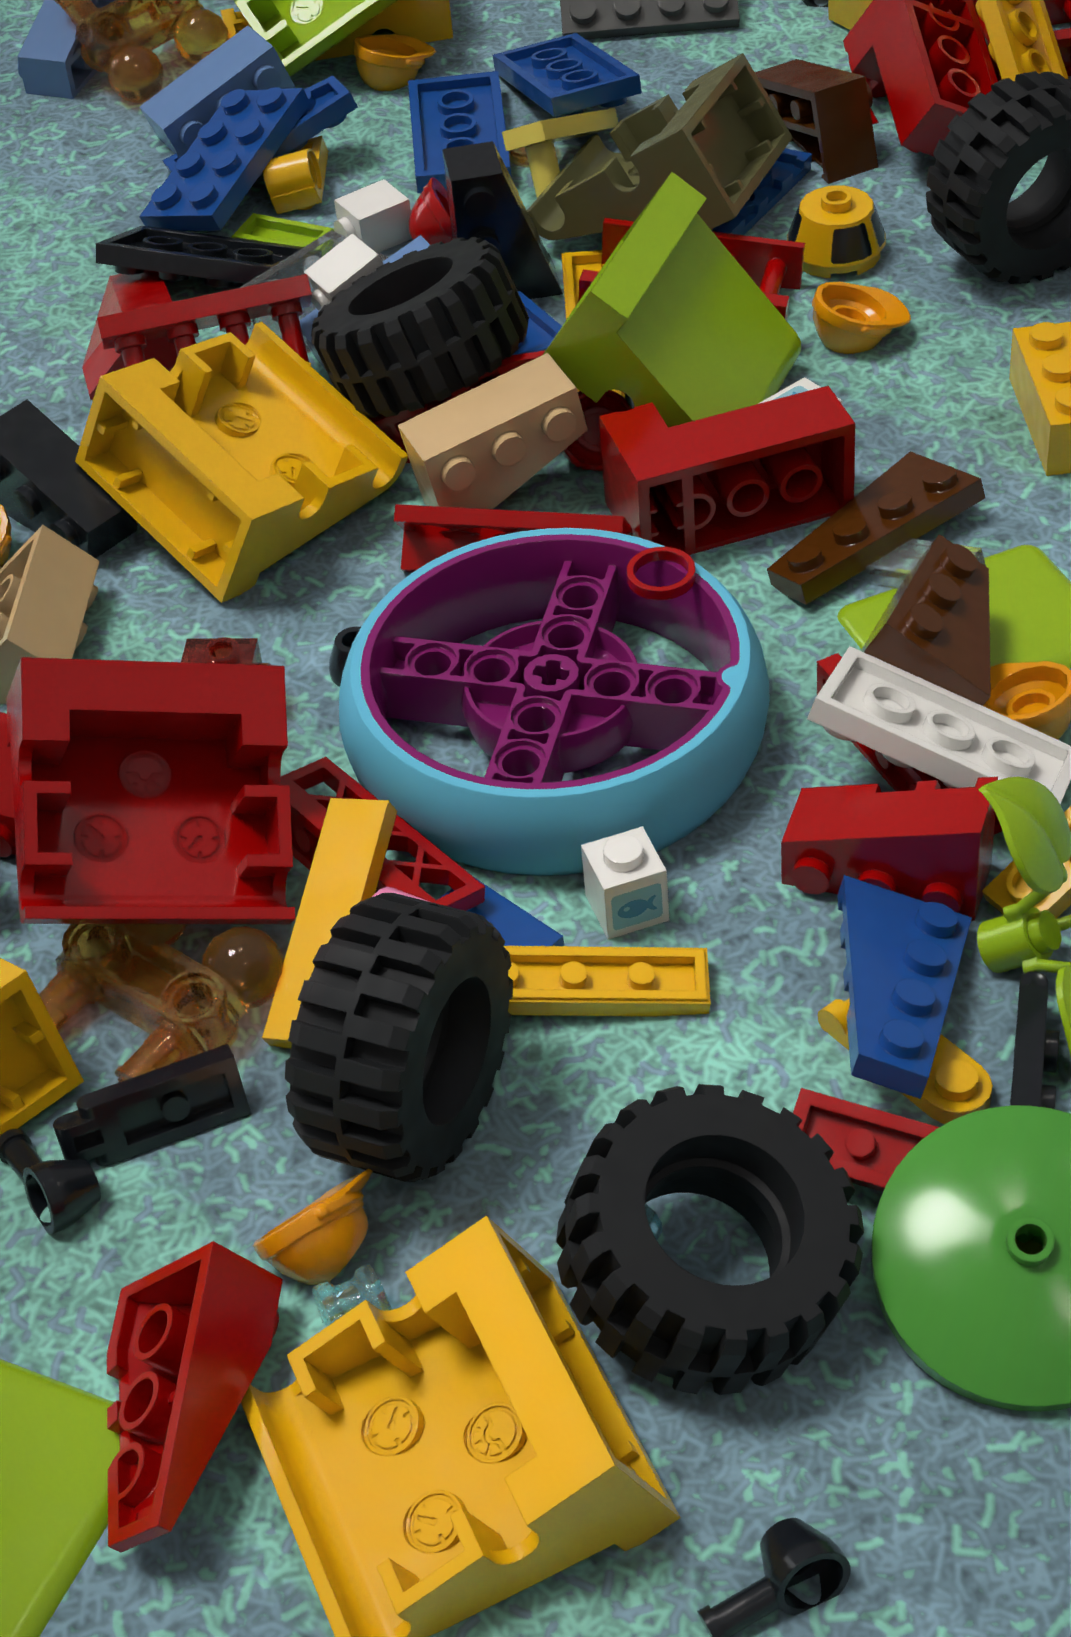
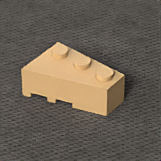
[398,353,588,509]

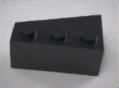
[442,141,563,299]
[0,399,138,558]

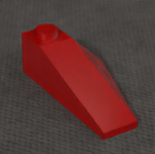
[82,270,177,400]
[107,1241,283,1553]

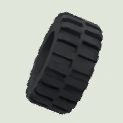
[926,71,1071,284]
[311,237,529,418]
[285,893,513,1182]
[556,1084,864,1395]

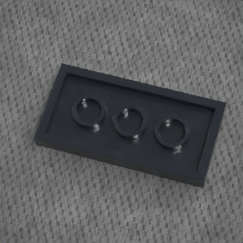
[95,226,318,287]

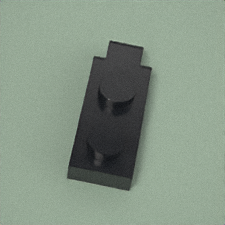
[1010,971,1060,1109]
[53,1044,251,1166]

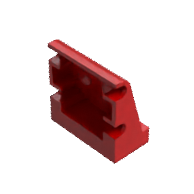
[7,657,295,924]

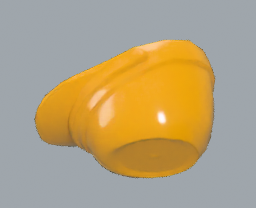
[353,34,436,91]
[812,281,911,354]
[983,661,1071,740]
[253,1169,373,1285]

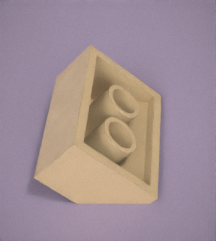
[0,525,100,704]

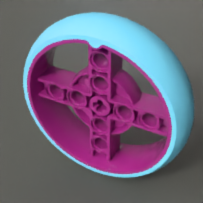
[339,528,770,876]

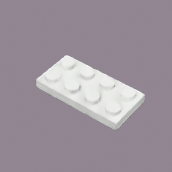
[807,646,1071,804]

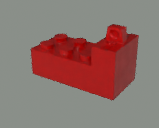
[843,0,998,156]
[599,386,855,555]

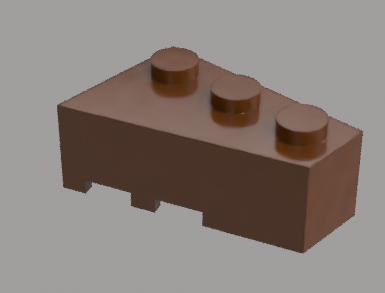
[755,59,879,184]
[861,534,991,706]

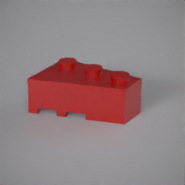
[781,777,998,921]

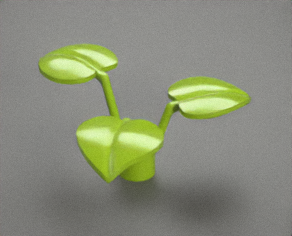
[977,777,1071,1057]

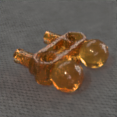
[54,0,229,103]
[39,924,285,1082]

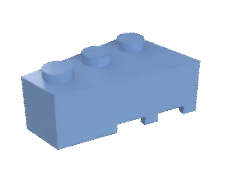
[17,0,130,99]
[139,25,296,157]

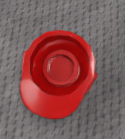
[409,178,453,245]

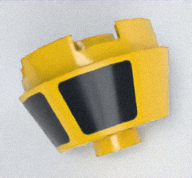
[787,185,886,278]

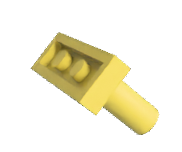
[502,108,619,198]

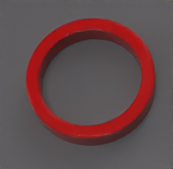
[627,547,696,600]

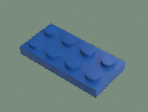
[492,33,642,118]
[408,71,512,193]
[139,87,311,231]

